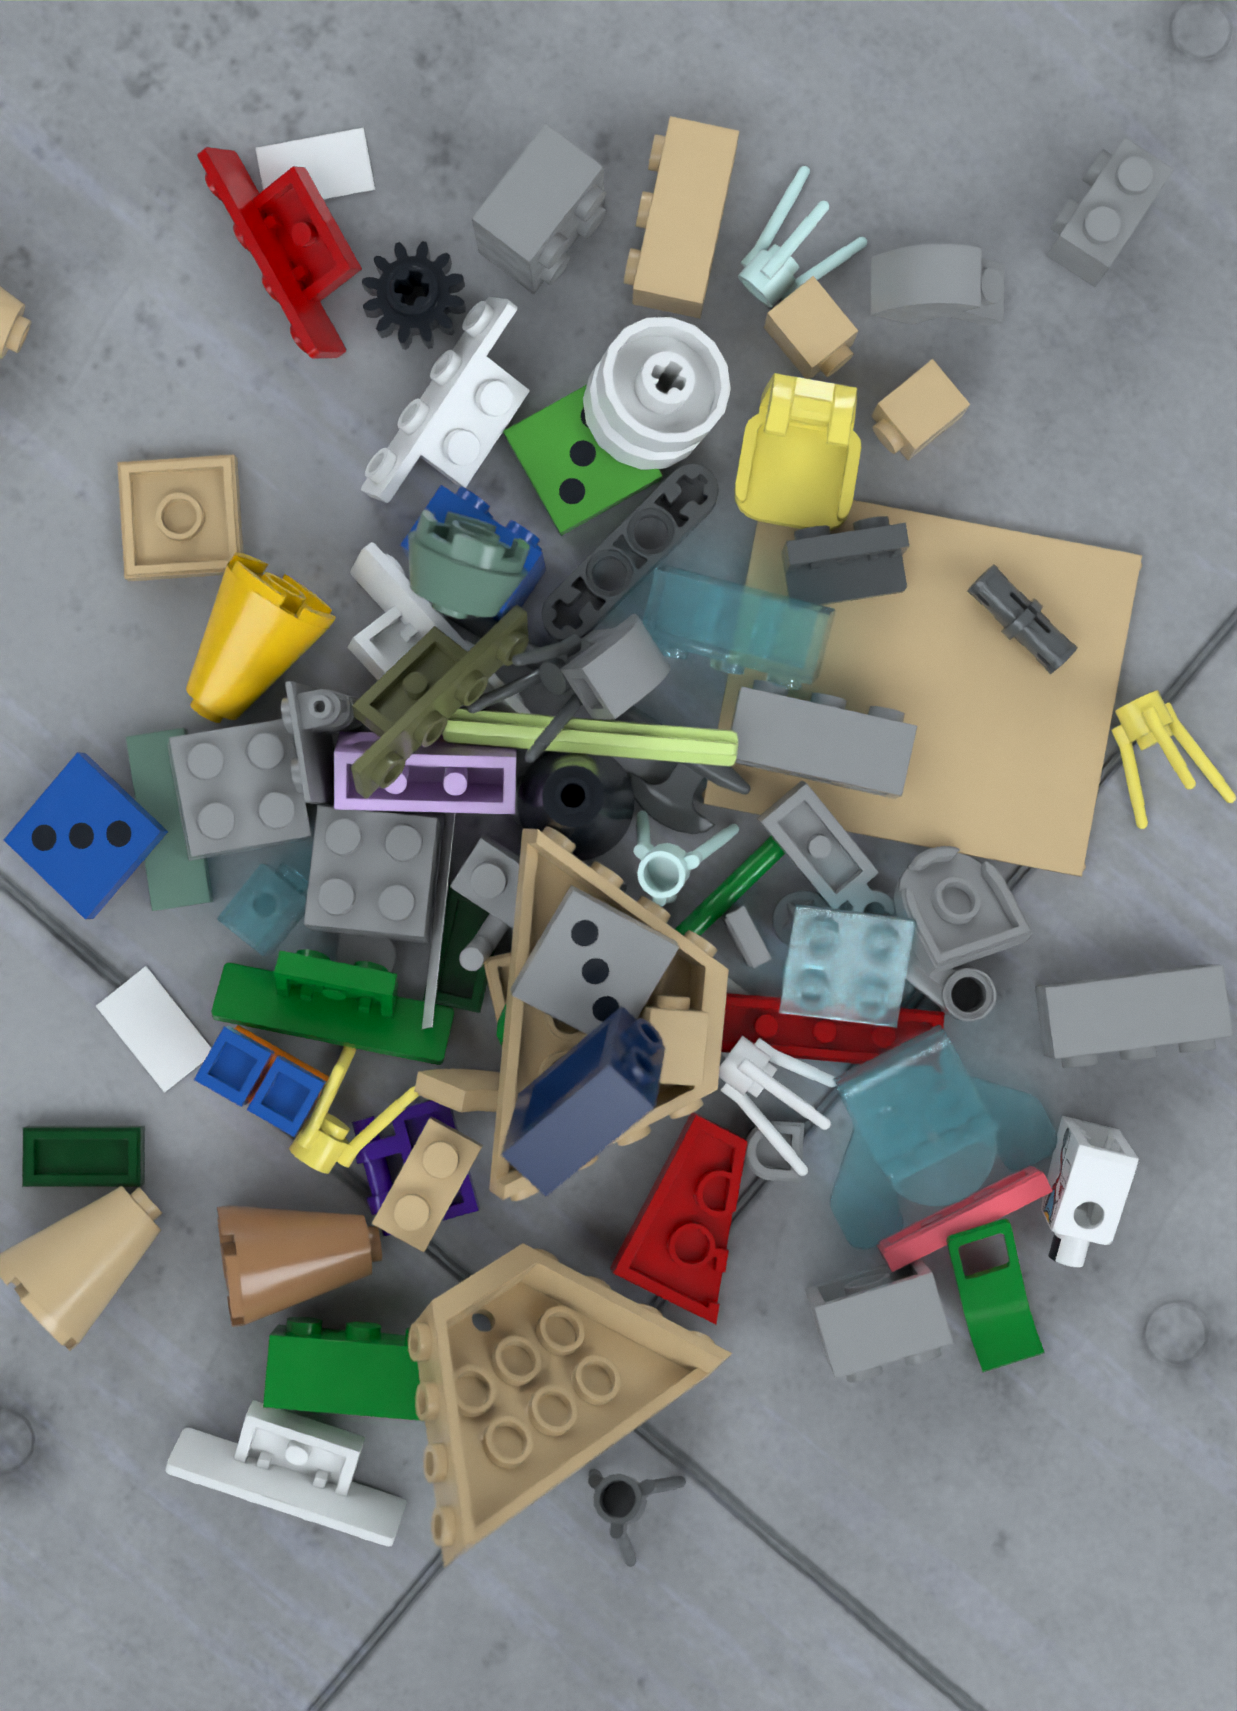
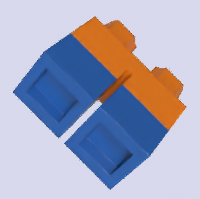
[194,1025,329,1137]

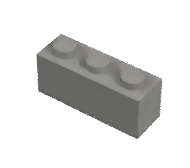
[730,680,917,799]
[1035,964,1233,1068]

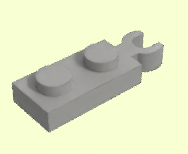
[757,781,896,934]

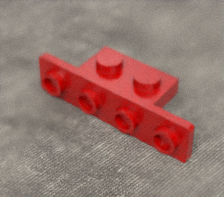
[197,147,362,359]

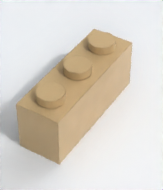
[624,116,740,319]

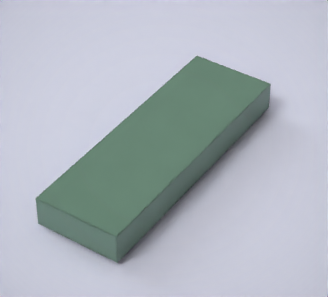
[126,728,214,911]

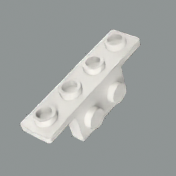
[361,297,530,503]
[347,542,531,714]
[165,1400,407,1547]

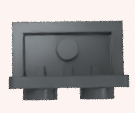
[781,516,909,610]

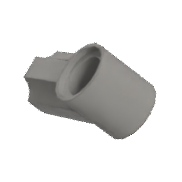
[879,928,996,1022]

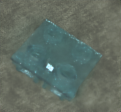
[779,904,916,1027]

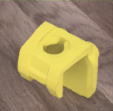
[734,373,861,531]

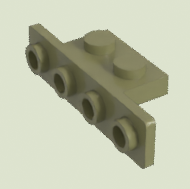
[351,605,529,799]

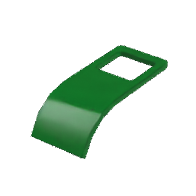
[946,1219,1045,1373]

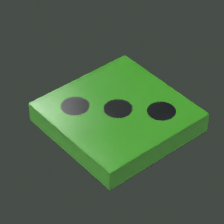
[503,385,663,536]

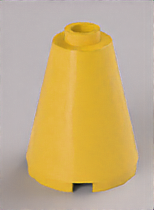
[186,552,336,723]

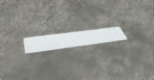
[422,813,456,1029]

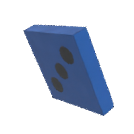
[4,752,168,919]

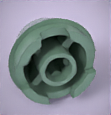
[408,510,530,619]

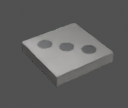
[510,885,679,1035]

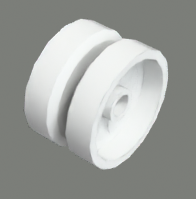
[583,317,731,470]

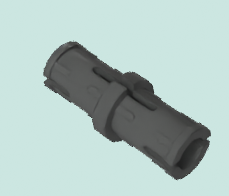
[967,564,1078,674]

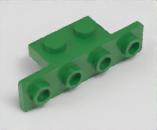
[211,949,454,1065]

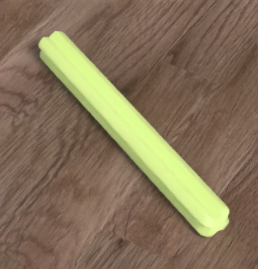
[442,708,739,767]

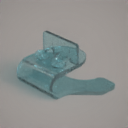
[829,1024,1057,1250]

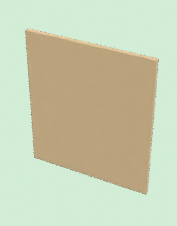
[702,500,1142,877]

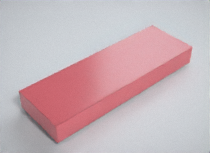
[876,1165,1053,1272]

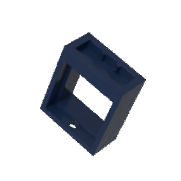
[501,1006,666,1196]

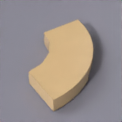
[414,1068,500,1113]

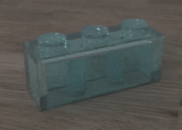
[643,565,836,690]

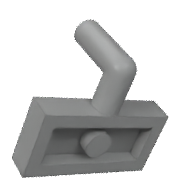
[450,834,520,971]

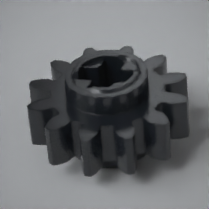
[362,241,466,350]

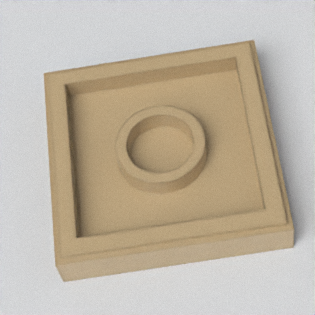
[117,454,243,582]

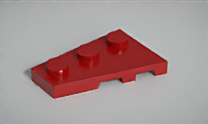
[610,1112,748,1325]

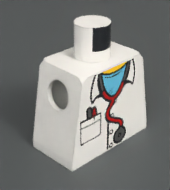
[1041,1116,1139,1267]

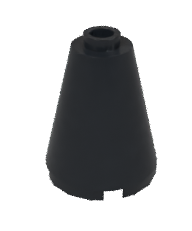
[517,751,634,861]

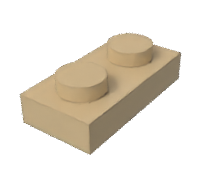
[372,1116,483,1253]

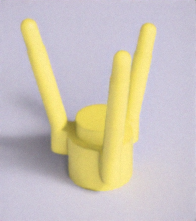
[1111,690,1236,829]
[289,1046,419,1174]

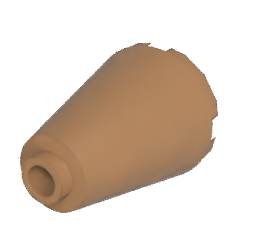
[217,1205,382,1327]

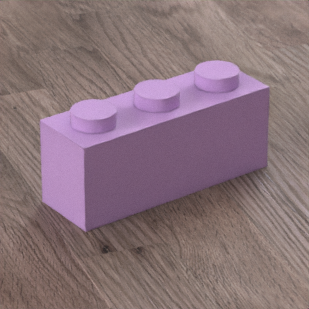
[334,731,517,814]

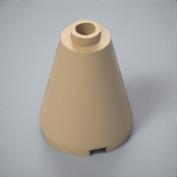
[0,1186,162,1351]

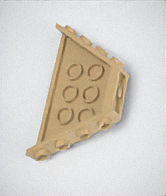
[489,826,729,1201]
[408,1243,733,1568]

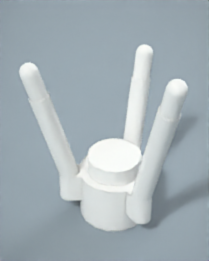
[719,1036,838,1176]

